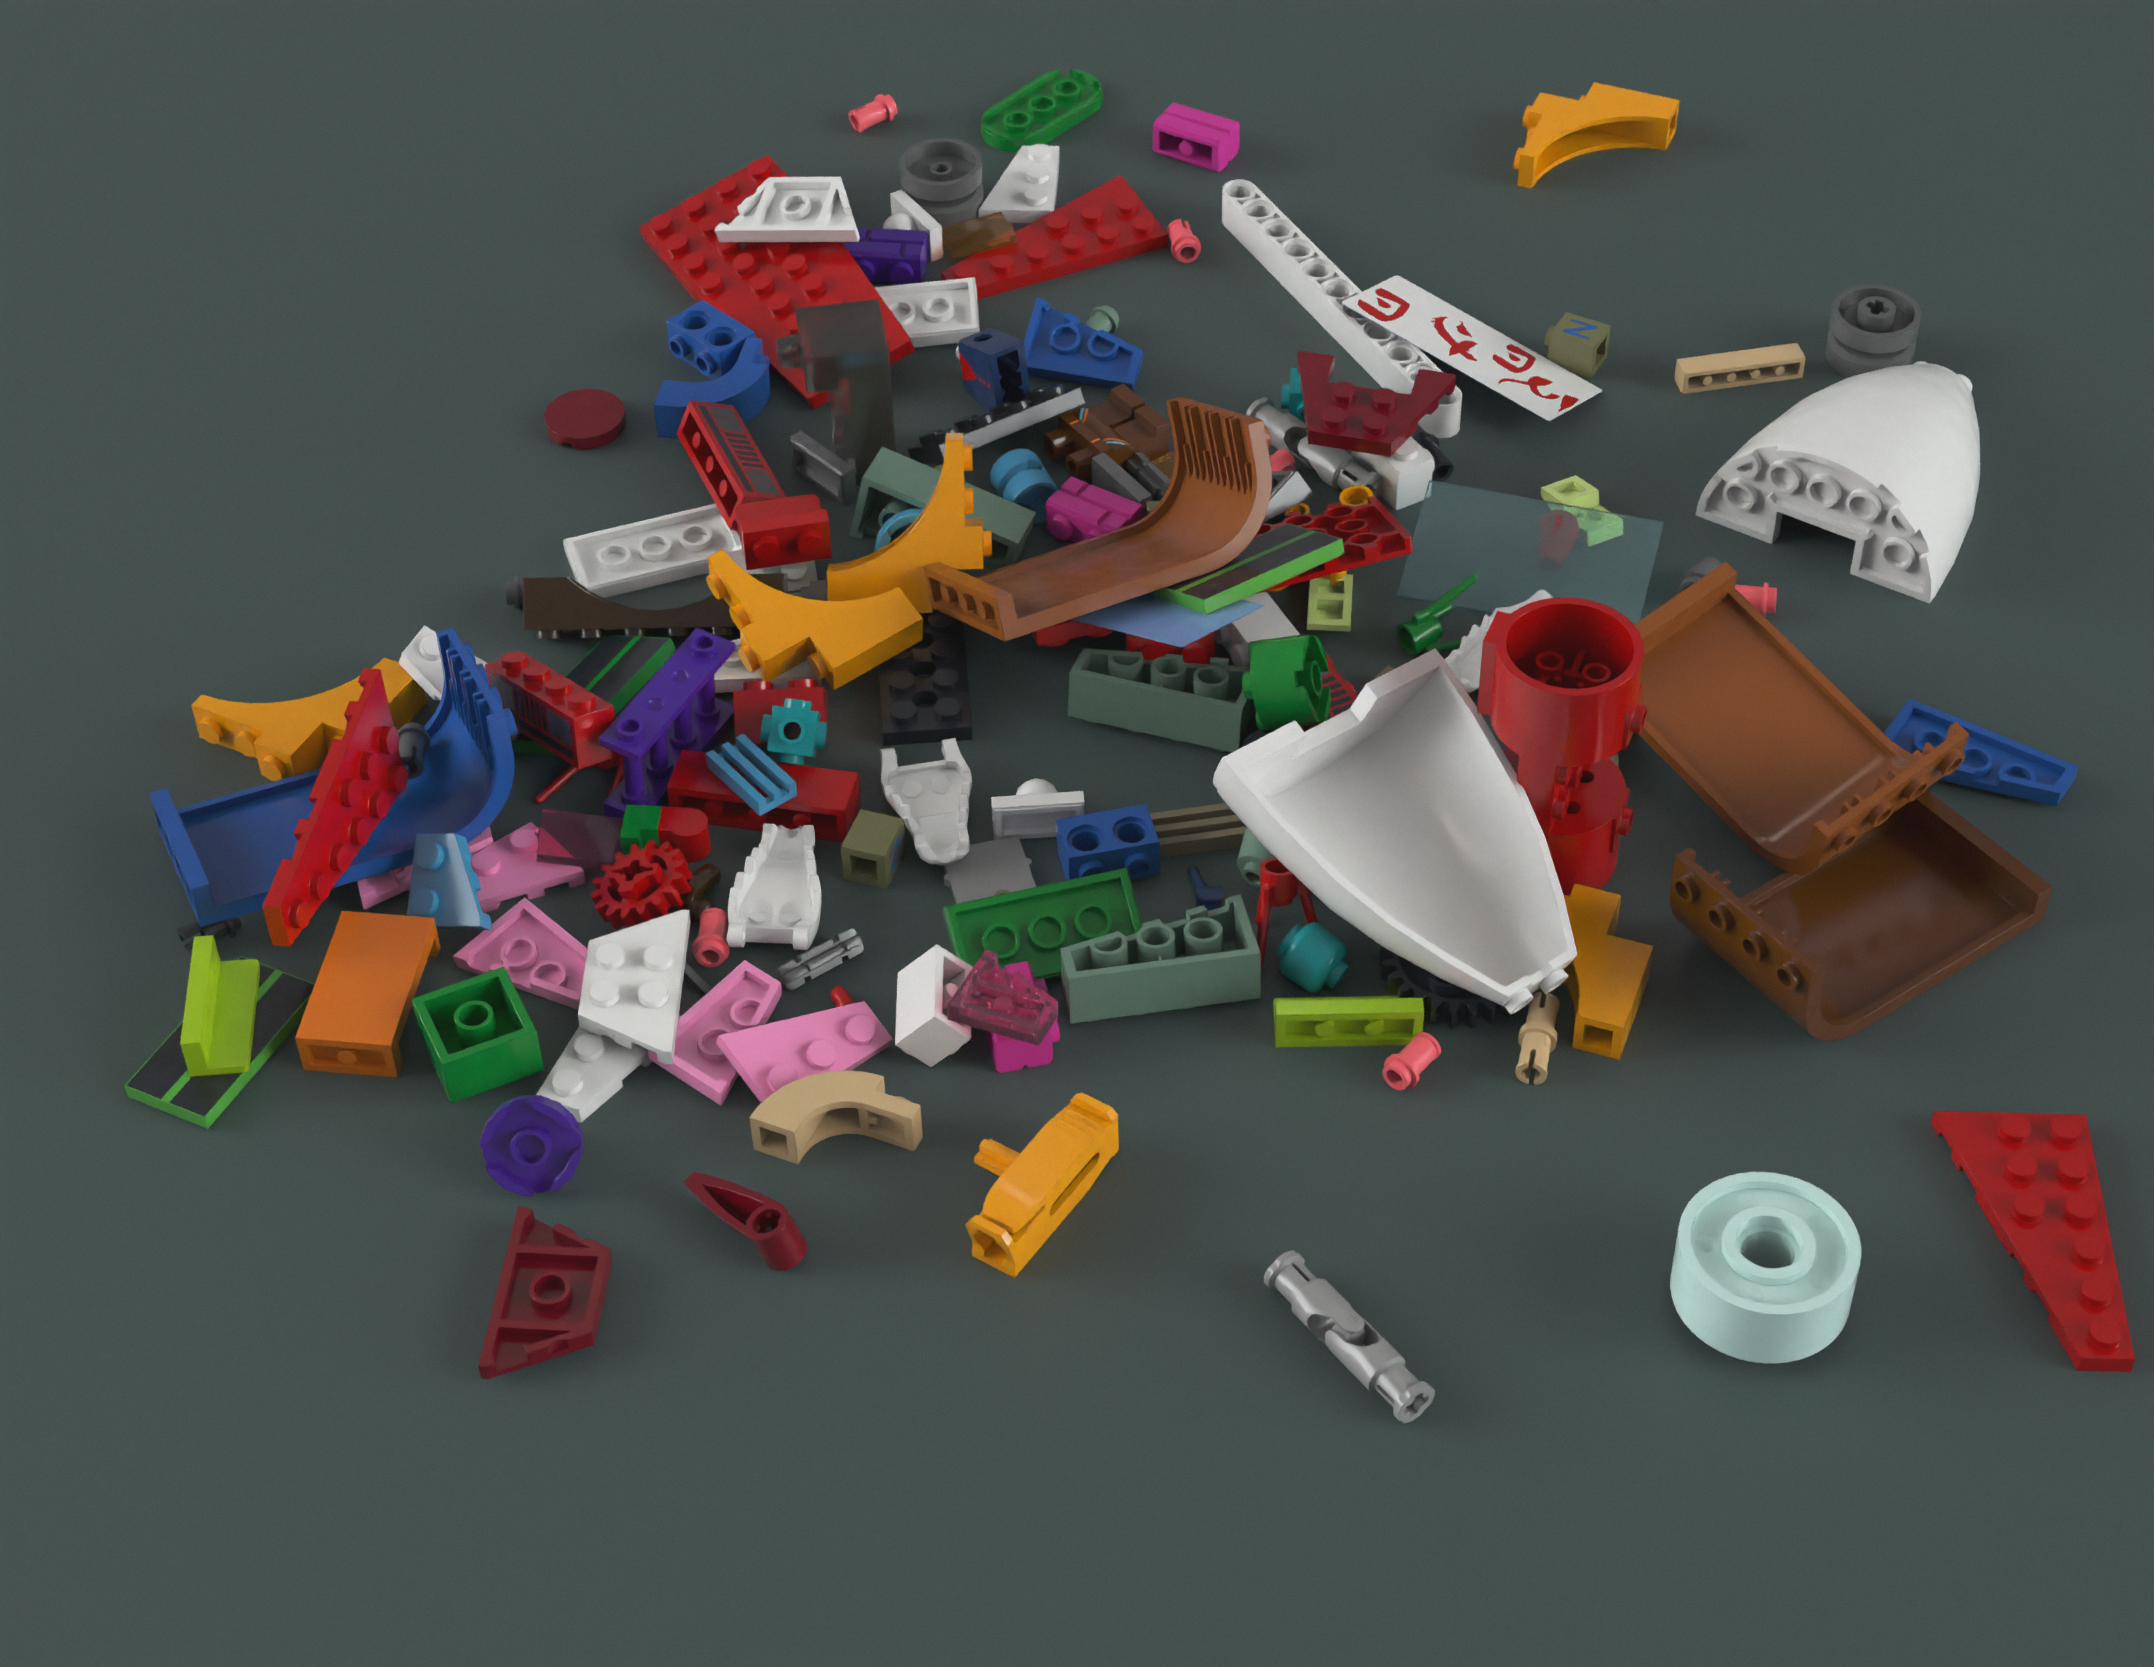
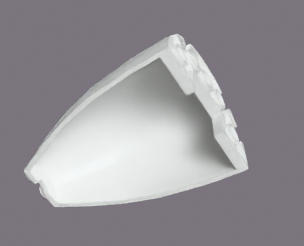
[1696,361,1980,604]
[1213,648,1578,1015]

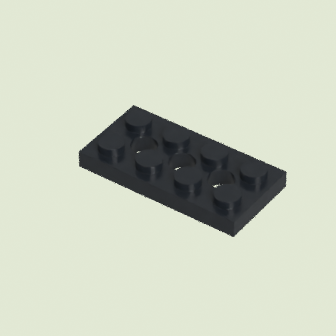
[907,384,1085,463]
[879,610,973,746]

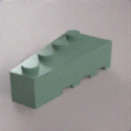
[849,447,1036,570]
[1068,648,1256,752]
[1060,894,1261,1024]

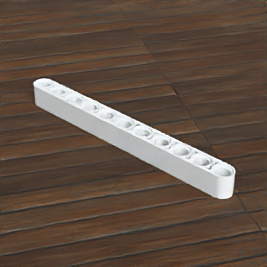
[1222,179,1462,438]

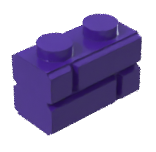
[845,227,929,285]

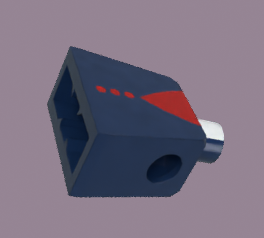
[956,328,1030,413]

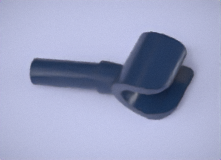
[1187,866,1222,911]

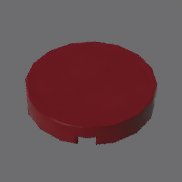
[544,388,626,450]

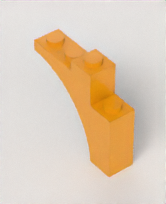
[1514,82,1680,189]
[827,433,992,613]
[706,549,923,690]
[191,658,427,781]
[1563,884,1653,1060]

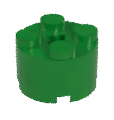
[1242,634,1331,731]

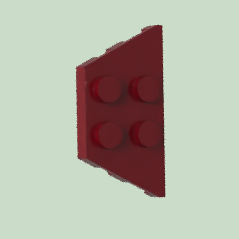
[478,1206,613,1379]

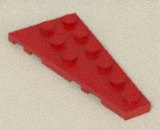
[941,175,1168,299]
[262,668,408,947]
[1931,1111,2135,1372]

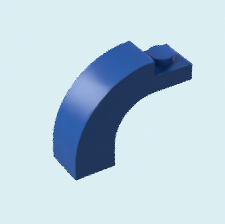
[653,337,771,439]

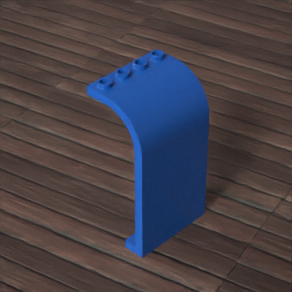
[149,628,517,927]

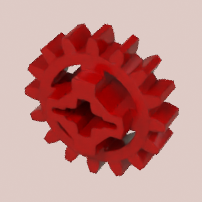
[590,840,693,930]

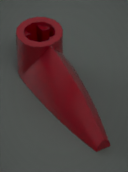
[683,1172,808,1271]

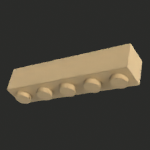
[1674,343,1806,394]

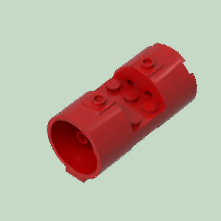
[1477,597,1648,896]

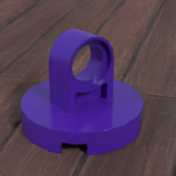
[480,1095,583,1196]

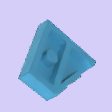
[407,833,492,930]

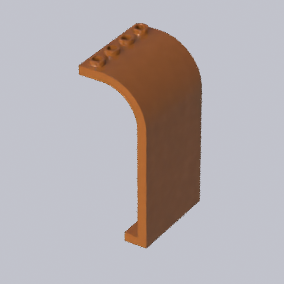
[923,396,1272,641]
[1634,562,1970,875]

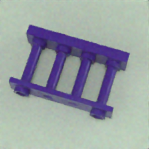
[598,628,736,823]

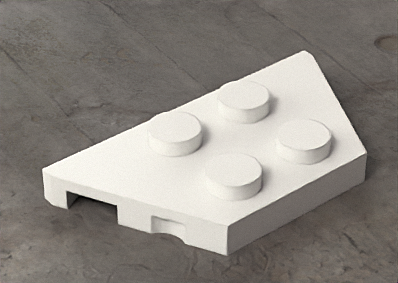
[715,177,860,242]
[578,910,690,1064]

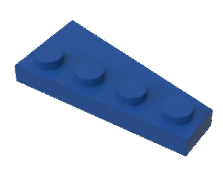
[1884,698,2079,806]

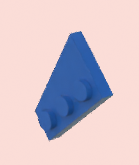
[1024,297,1144,392]

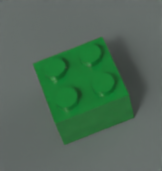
[411,967,544,1104]

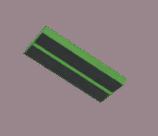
[1152,523,1345,615]
[125,956,315,1129]

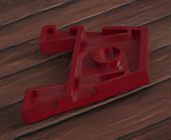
[1297,350,1456,457]

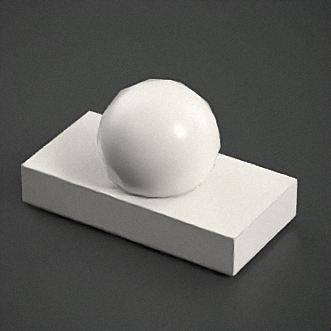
[882,189,943,262]
[991,778,1085,840]

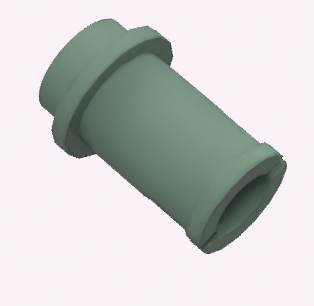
[1085,305,1119,334]

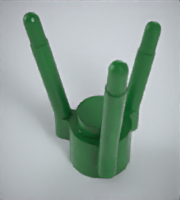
[1396,574,1479,656]

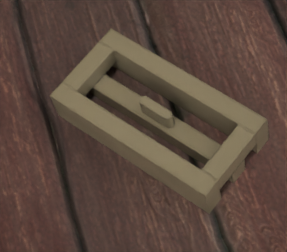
[1150,803,1246,858]

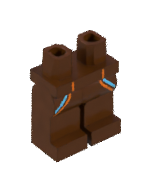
[1044,384,1170,480]

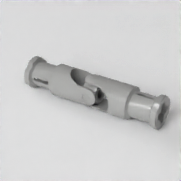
[1246,397,1383,498]
[1264,1250,1435,1423]

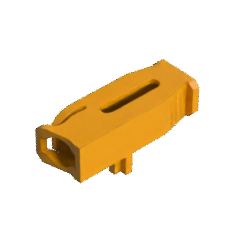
[965,1092,1119,1278]

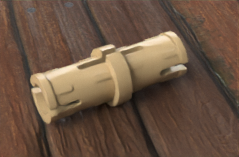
[1515,992,1560,1085]

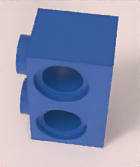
[666,300,756,379]
[1056,804,1160,880]

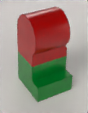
[620,805,711,863]

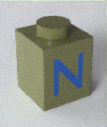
[1544,312,1611,379]
[841,809,906,889]

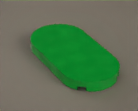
[981,69,1103,152]

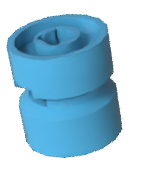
[990,449,1059,527]

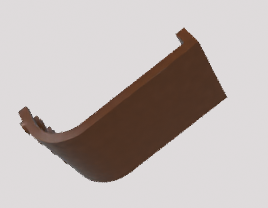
[1670,789,2052,1041]

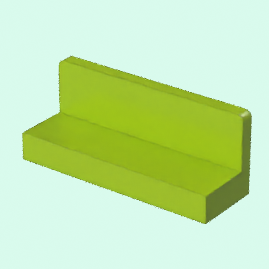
[180,935,261,1077]
[1273,996,1424,1048]

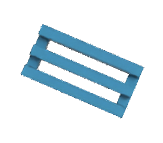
[706,734,797,816]

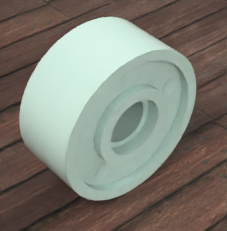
[1670,1172,1861,1363]

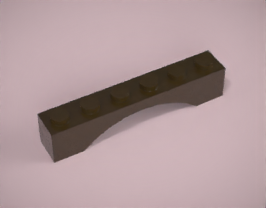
[522,573,788,639]

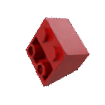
[733,679,828,745]

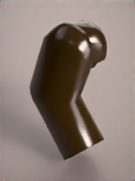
[681,863,721,923]

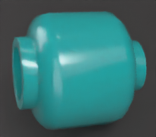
[1276,922,1350,994]

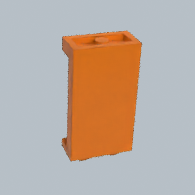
[295,911,441,1078]

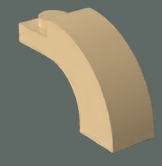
[749,1070,923,1164]

